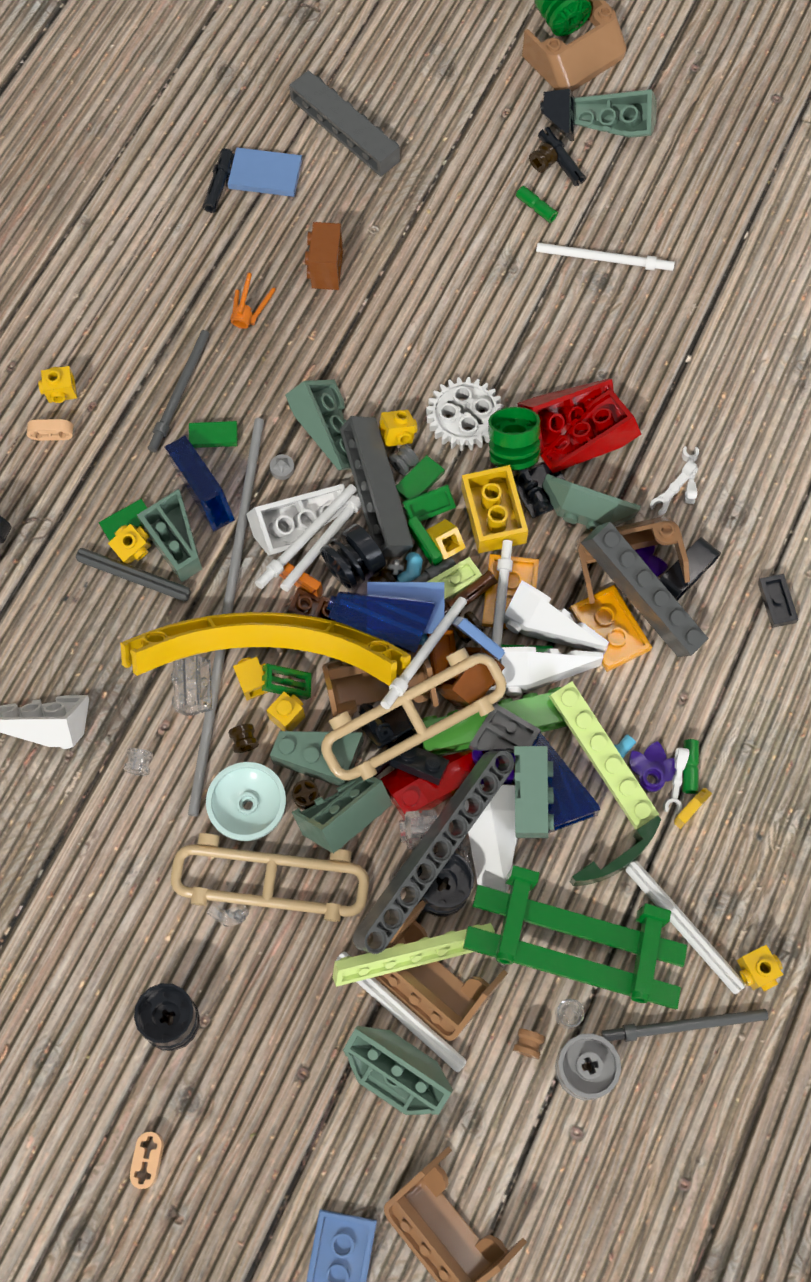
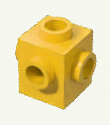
[38,366,77,403]
[379,409,418,447]
[108,524,152,564]
[737,944,783,992]

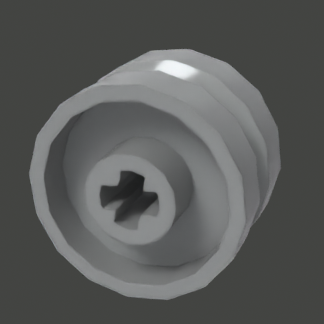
[555,1033,621,1101]

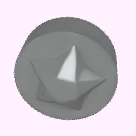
[270,454,295,480]

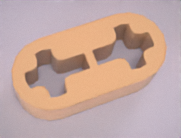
[27,419,73,441]
[130,1132,164,1189]

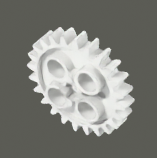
[426,377,504,451]

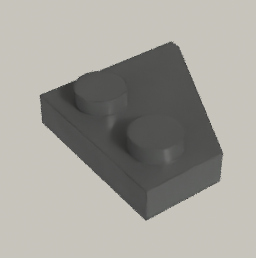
[469,703,541,753]

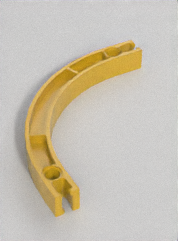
[120,612,411,686]

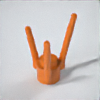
[230,272,276,329]

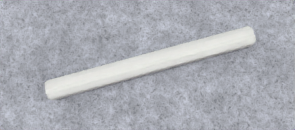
[625,860,746,994]
[336,952,467,1072]

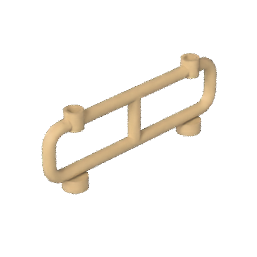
[321,647,507,781]
[171,833,369,922]

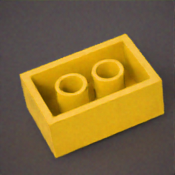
[461,465,528,554]

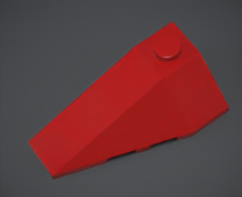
[517,378,614,454]
[541,389,642,473]
[379,750,485,824]

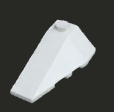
[246,484,346,556]
[504,581,609,655]
[499,647,603,697]
[0,695,89,749]
[465,785,518,893]

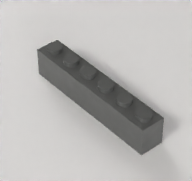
[289,70,400,177]
[340,416,413,557]
[581,522,709,657]

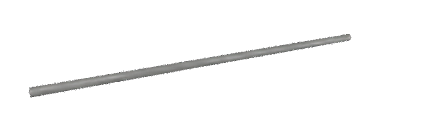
[188,418,264,817]

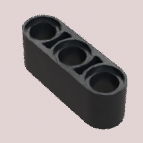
[659,537,721,601]

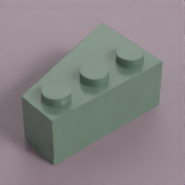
[137,489,202,582]
[270,731,364,787]
[514,746,554,838]
[292,776,392,854]

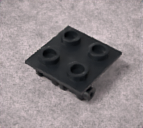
[513,463,565,519]
[359,703,423,749]

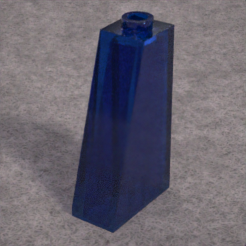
[164,435,235,532]
[326,591,435,653]
[532,732,601,833]

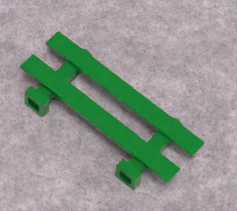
[463,865,687,1010]

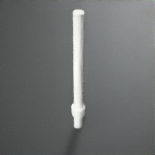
[536,243,675,271]
[255,484,357,589]
[280,493,362,592]
[490,540,513,690]
[380,597,467,709]

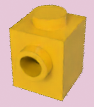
[426,519,466,560]
[233,657,268,701]
[266,692,305,731]

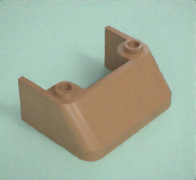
[522,0,626,92]
[577,516,690,604]
[322,644,439,717]
[374,900,508,1041]
[384,1146,527,1282]

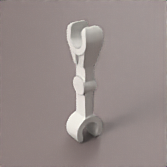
[682,446,699,504]
[650,461,698,515]
[663,748,689,814]

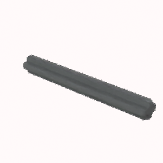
[76,548,191,602]

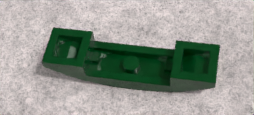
[570,815,661,886]

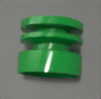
[534,0,592,36]
[488,407,540,470]

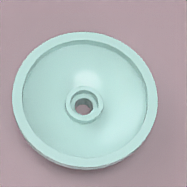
[206,762,286,841]

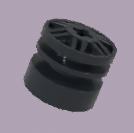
[320,524,386,591]
[417,852,474,917]
[134,983,200,1051]

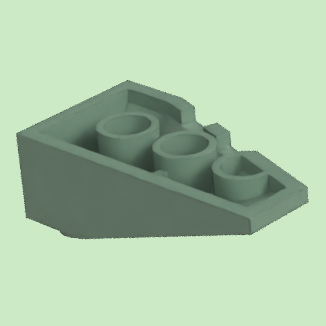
[575,89,657,138]
[285,379,351,471]

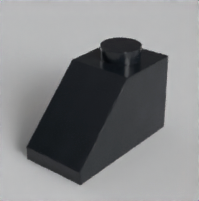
[540,89,575,141]

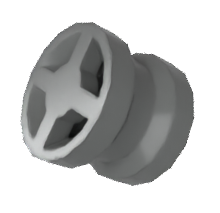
[389,444,419,476]

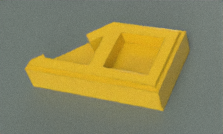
[674,788,712,829]

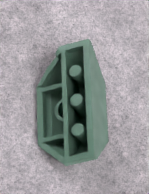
[542,474,641,531]
[343,1026,453,1115]

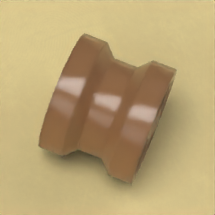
[512,1028,546,1060]

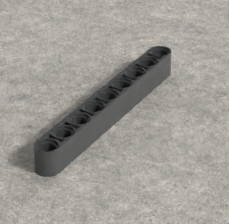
[353,751,514,954]

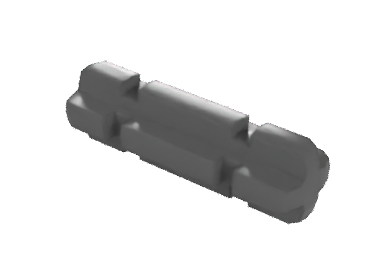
[387,559,404,576]

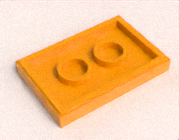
[482,554,539,629]
[570,585,652,672]

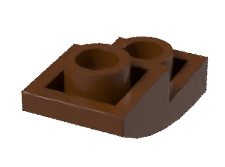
[287,588,345,622]

